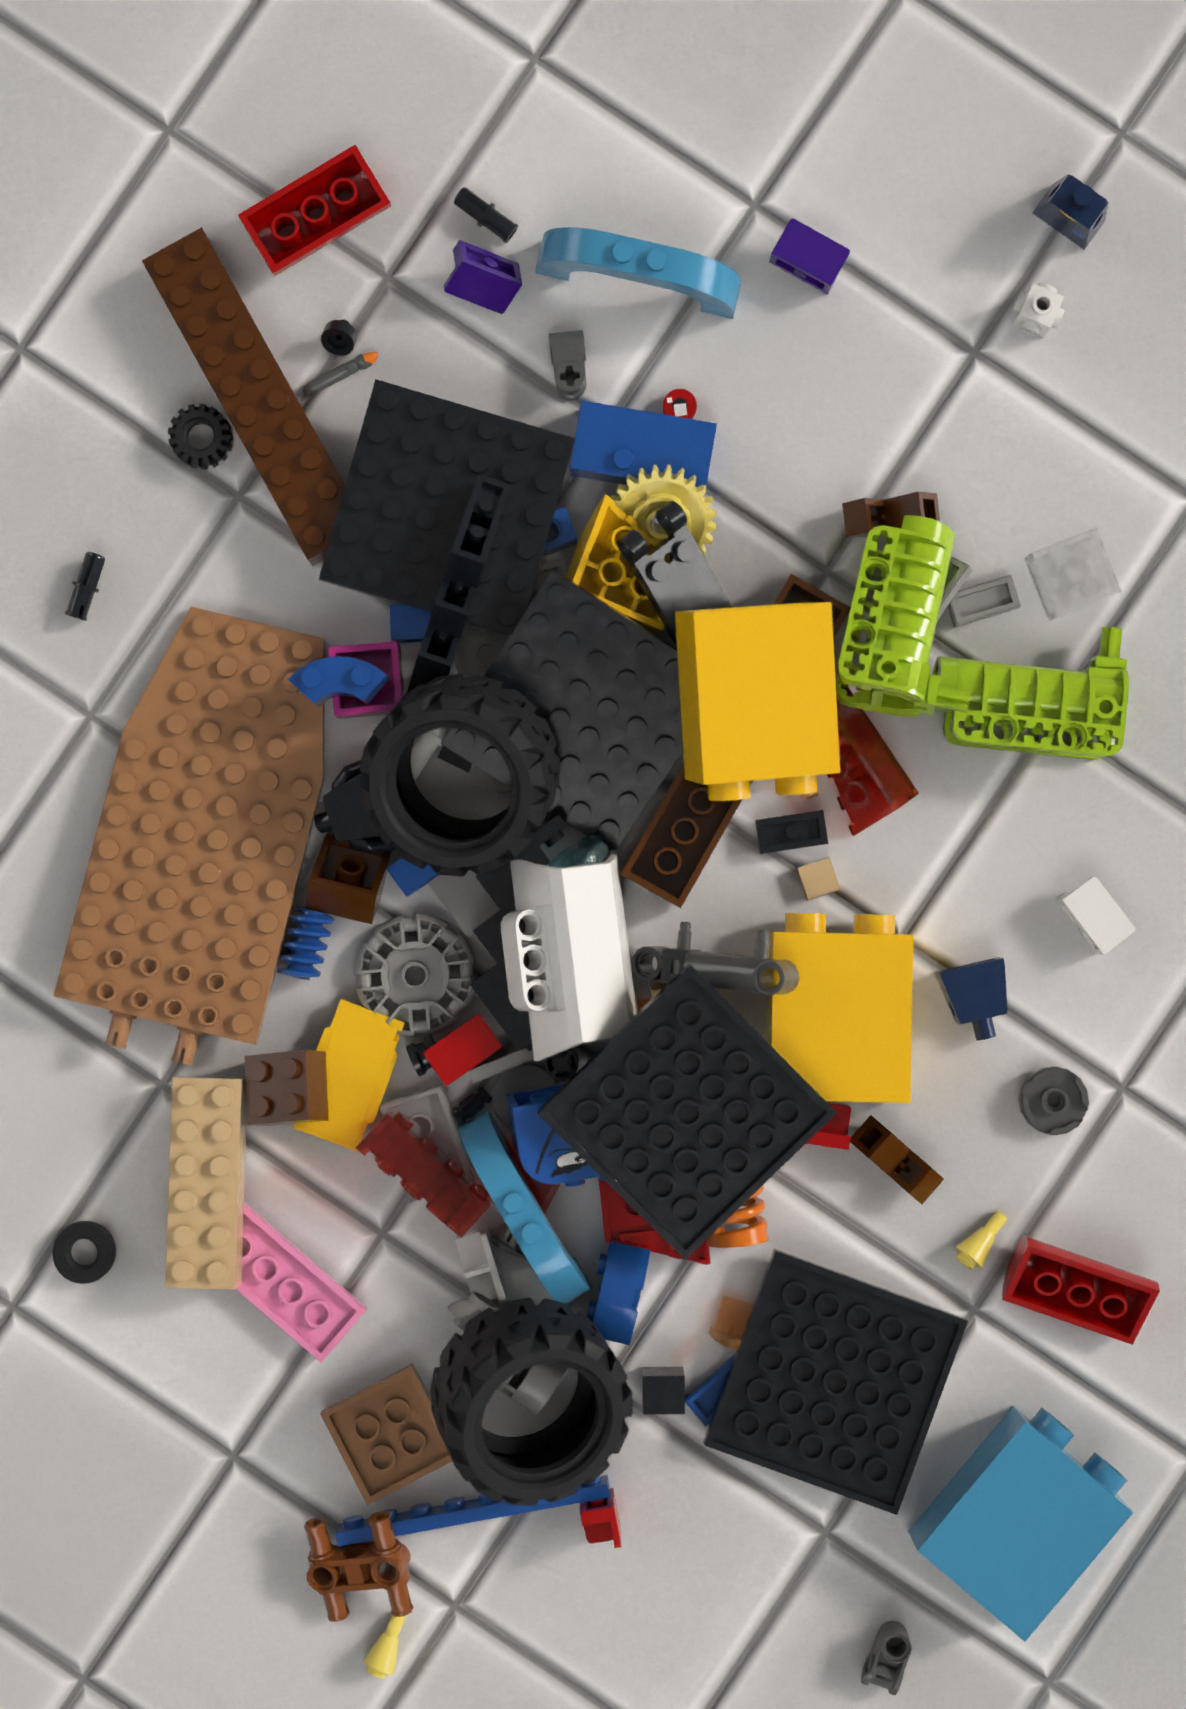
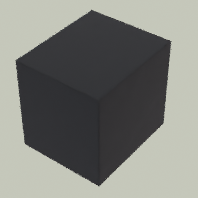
[642,1367,685,1414]

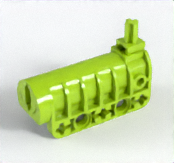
[836,515,971,717]
[932,627,1129,760]

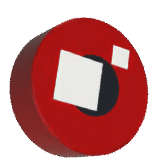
[663,389,697,419]

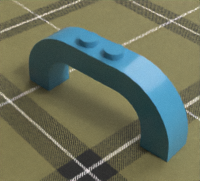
[535,227,742,319]
[458,1110,592,1304]

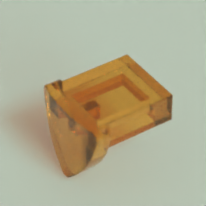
[708,1295,754,1349]

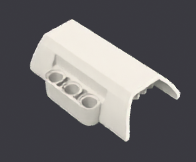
[501,850,637,1061]

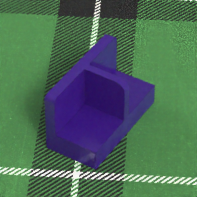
[769,218,850,295]
[444,240,523,314]

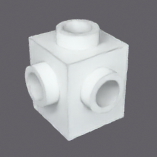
[1012,283,1065,338]

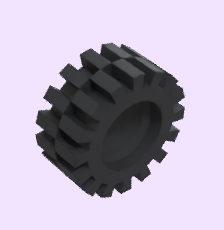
[168,403,234,470]

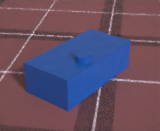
[570,400,717,497]

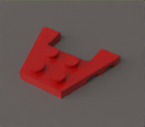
[598,1177,711,1265]

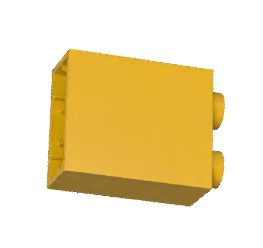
[675,602,840,801]
[766,913,913,1103]

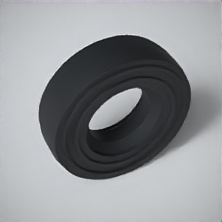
[52,1221,116,1284]

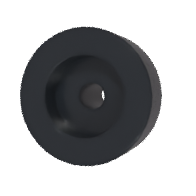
[321,319,357,356]

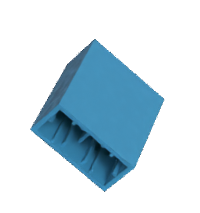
[908,1406,1133,1642]

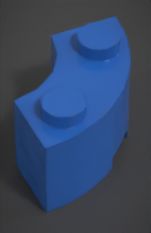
[288,657,390,707]
[586,1241,651,1345]

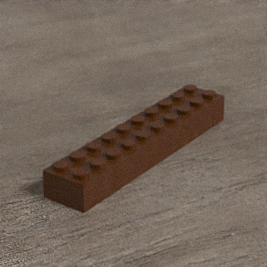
[141,227,345,566]
[620,574,851,908]

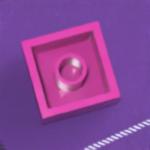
[328,641,405,719]

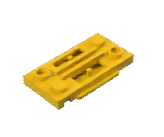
[293,999,406,1151]

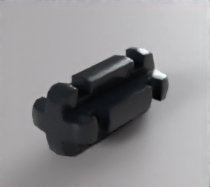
[451,1087,492,1124]

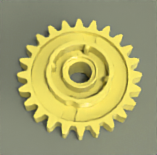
[611,464,716,555]

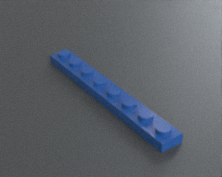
[335,1475,610,1547]

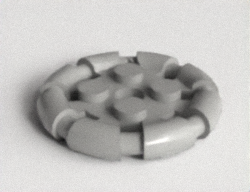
[354,914,477,1037]

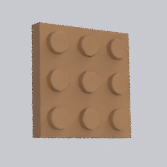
[320,1363,452,1506]

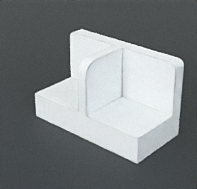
[1056,877,1136,955]
[455,1228,508,1301]

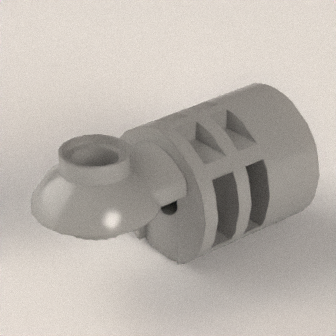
[448,1291,568,1415]

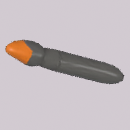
[303,352,378,394]

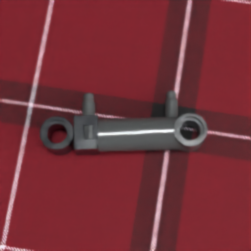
[632,922,799,995]

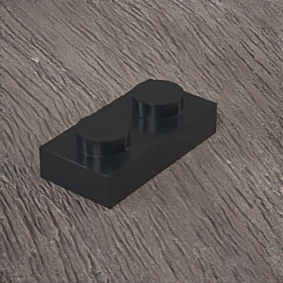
[755,810,828,854]

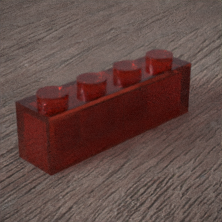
[827,687,919,836]
[356,1110,491,1238]

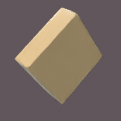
[797,857,840,900]

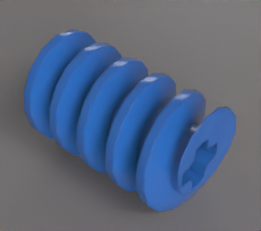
[277,906,335,980]

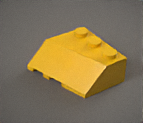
[565,494,670,633]

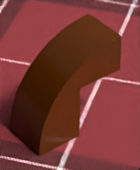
[842,491,940,537]
[850,1115,944,1204]

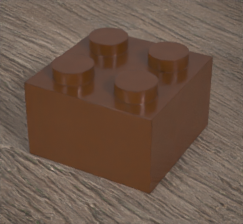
[245,1050,329,1126]

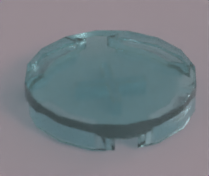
[548,835,609,868]

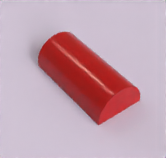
[238,145,391,277]
[1002,1236,1160,1345]

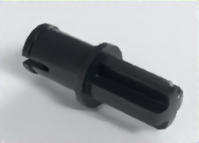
[454,187,519,243]
[65,552,105,621]

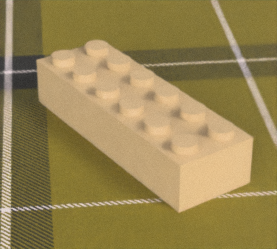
[165,1077,247,1290]

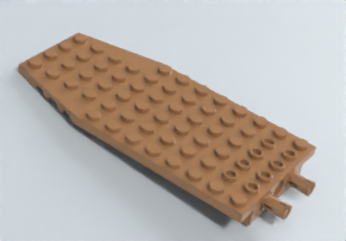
[53,607,325,1065]

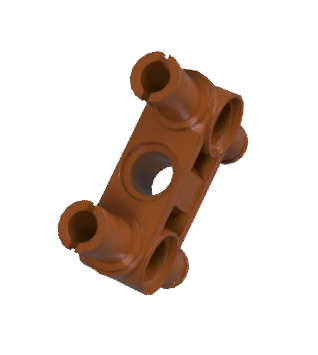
[304,1511,414,1622]

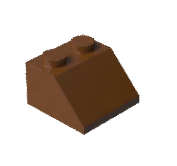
[306,834,392,924]

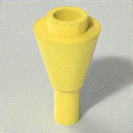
[955,1211,1007,1270]
[362,1615,406,1679]

